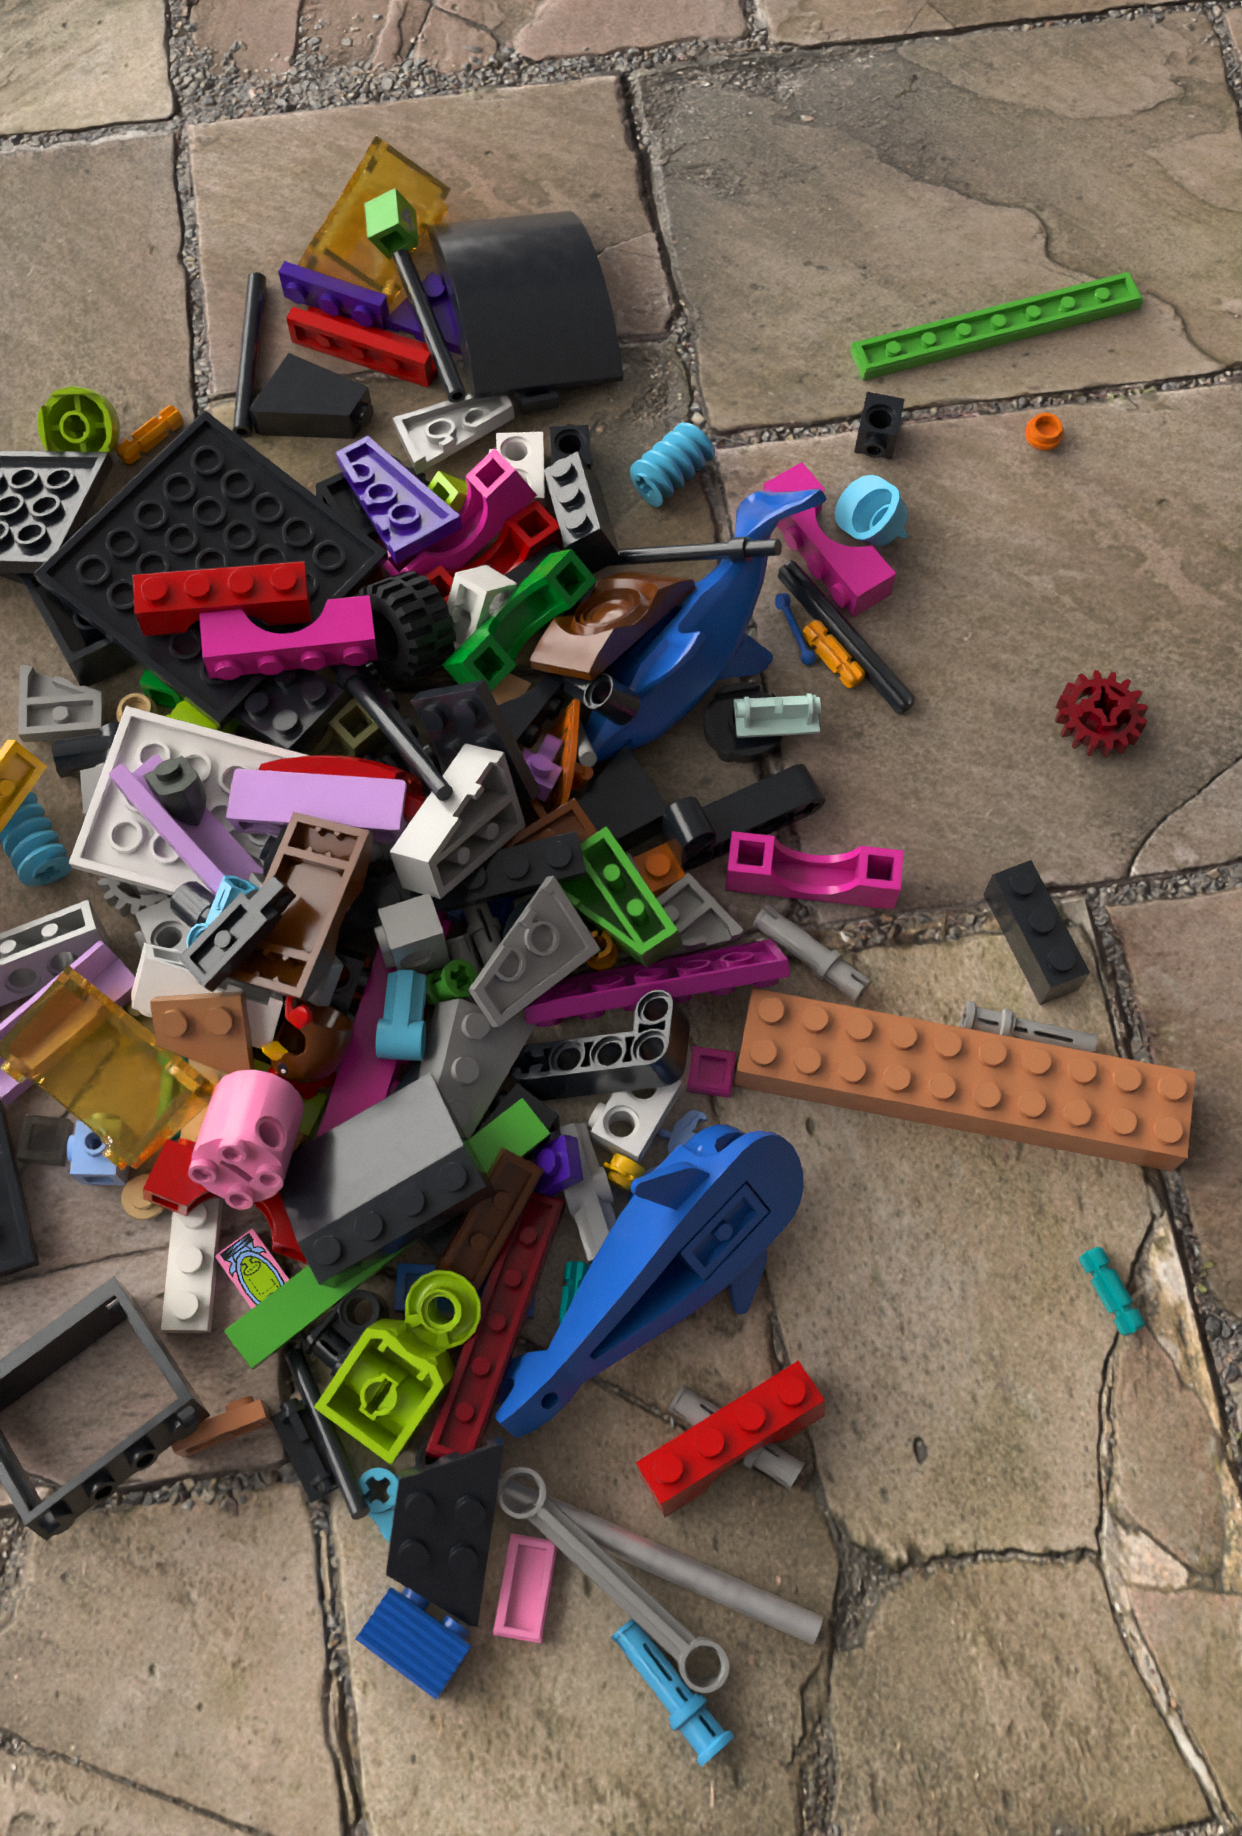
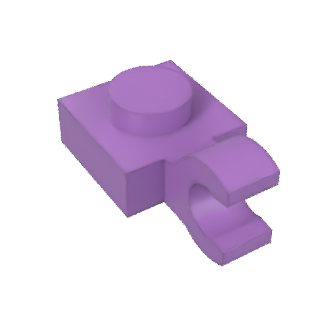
[522,733,563,802]

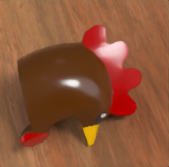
[262,996,354,1100]

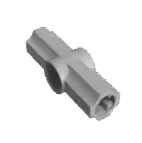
[549,1123,616,1264]

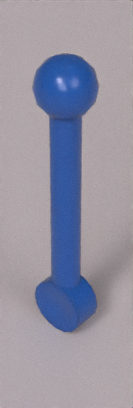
[775,593,816,666]

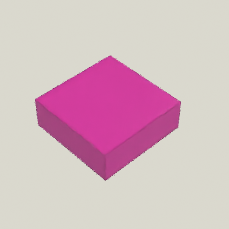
[687,1046,736,1098]

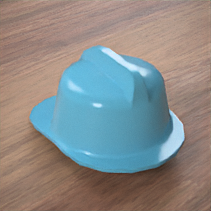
[835,475,909,547]

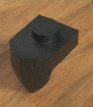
[143,756,206,826]

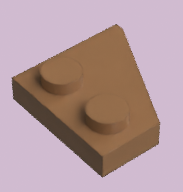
[150,991,255,1074]

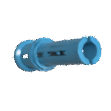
[611,1619,735,1767]

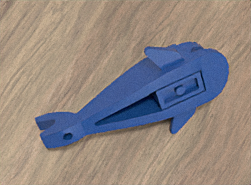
[494,1125,803,1438]

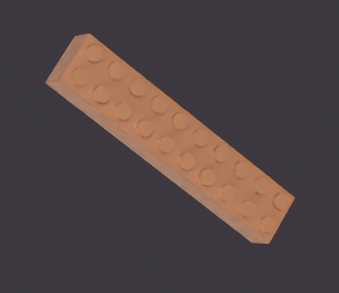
[734,988,1195,1172]

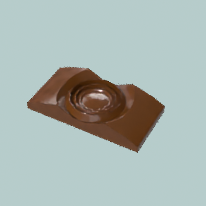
[529,571,696,681]
[227,812,374,1001]

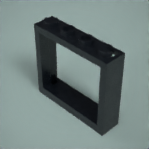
[0,1276,210,1541]

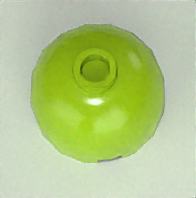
[37,386,120,455]

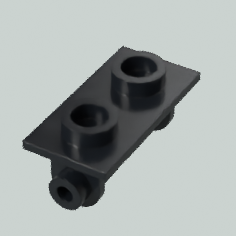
[270,1398,339,1503]

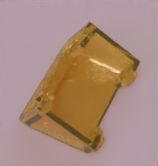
[298,136,451,306]
[0,965,215,1171]

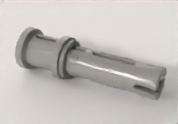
[960,1000,1097,1053]

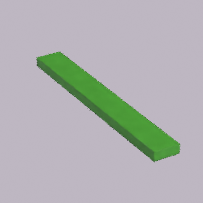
[850,272,1143,381]
[224,1098,551,1369]

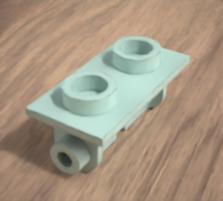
[733,693,821,738]

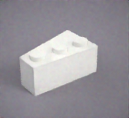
[131,943,283,1049]

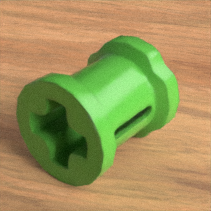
[426,959,478,1007]

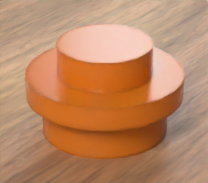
[1025,413,1064,451]

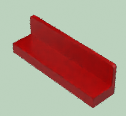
[286,306,437,388]

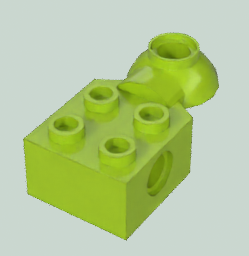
[314,1270,481,1465]

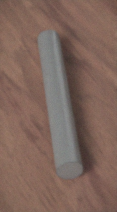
[559,697,597,767]

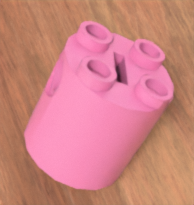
[188,1070,304,1210]

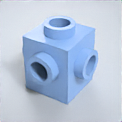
[67,1115,138,1186]

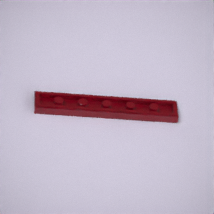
[425,1191,565,1459]

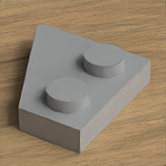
[18,665,106,742]
[657,873,744,959]

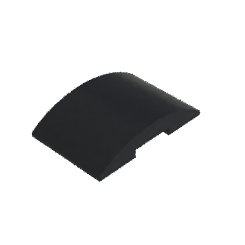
[427,211,623,399]

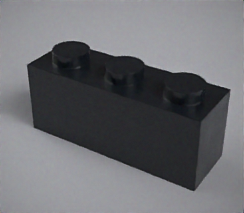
[544,451,622,574]
[983,860,1090,1005]

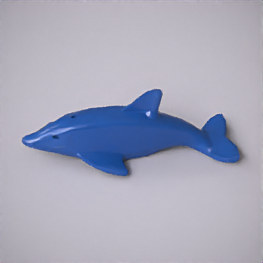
[576,489,827,767]

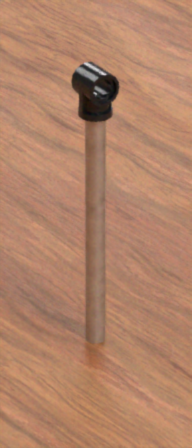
[415,1438,823,1645]

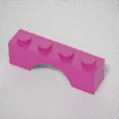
[382,448,537,576]
[763,462,896,618]
[199,595,378,680]
[725,831,904,910]

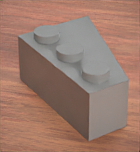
[390,744,526,899]
[418,999,536,1140]

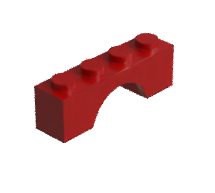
[425,500,563,603]
[133,561,312,636]
[143,1138,309,1265]
[636,1361,825,1518]

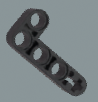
[662,764,826,871]
[509,990,690,1101]

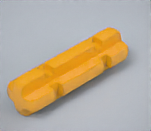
[115,405,184,465]
[802,620,865,689]

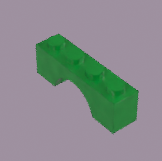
[442,549,597,692]

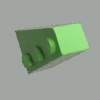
[559,826,683,968]

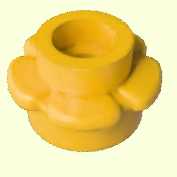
[603,1152,646,1192]

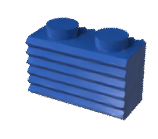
[355,1587,474,1700]

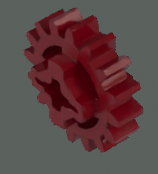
[1055,670,1148,758]

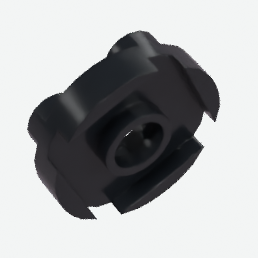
[703,682,783,763]

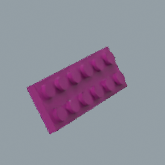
[523,939,791,1027]

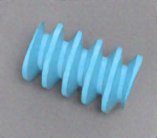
[630,422,715,507]
[0,792,73,887]

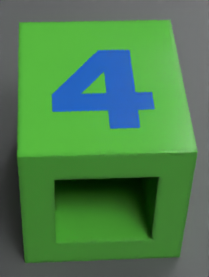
[365,188,419,260]

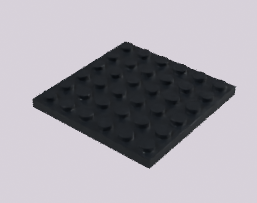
[34,410,388,730]

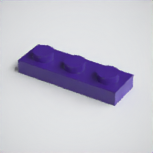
[278,261,390,330]

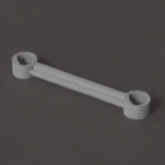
[497,1466,729,1693]

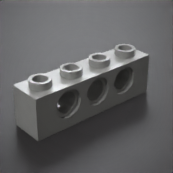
[0,900,112,1007]

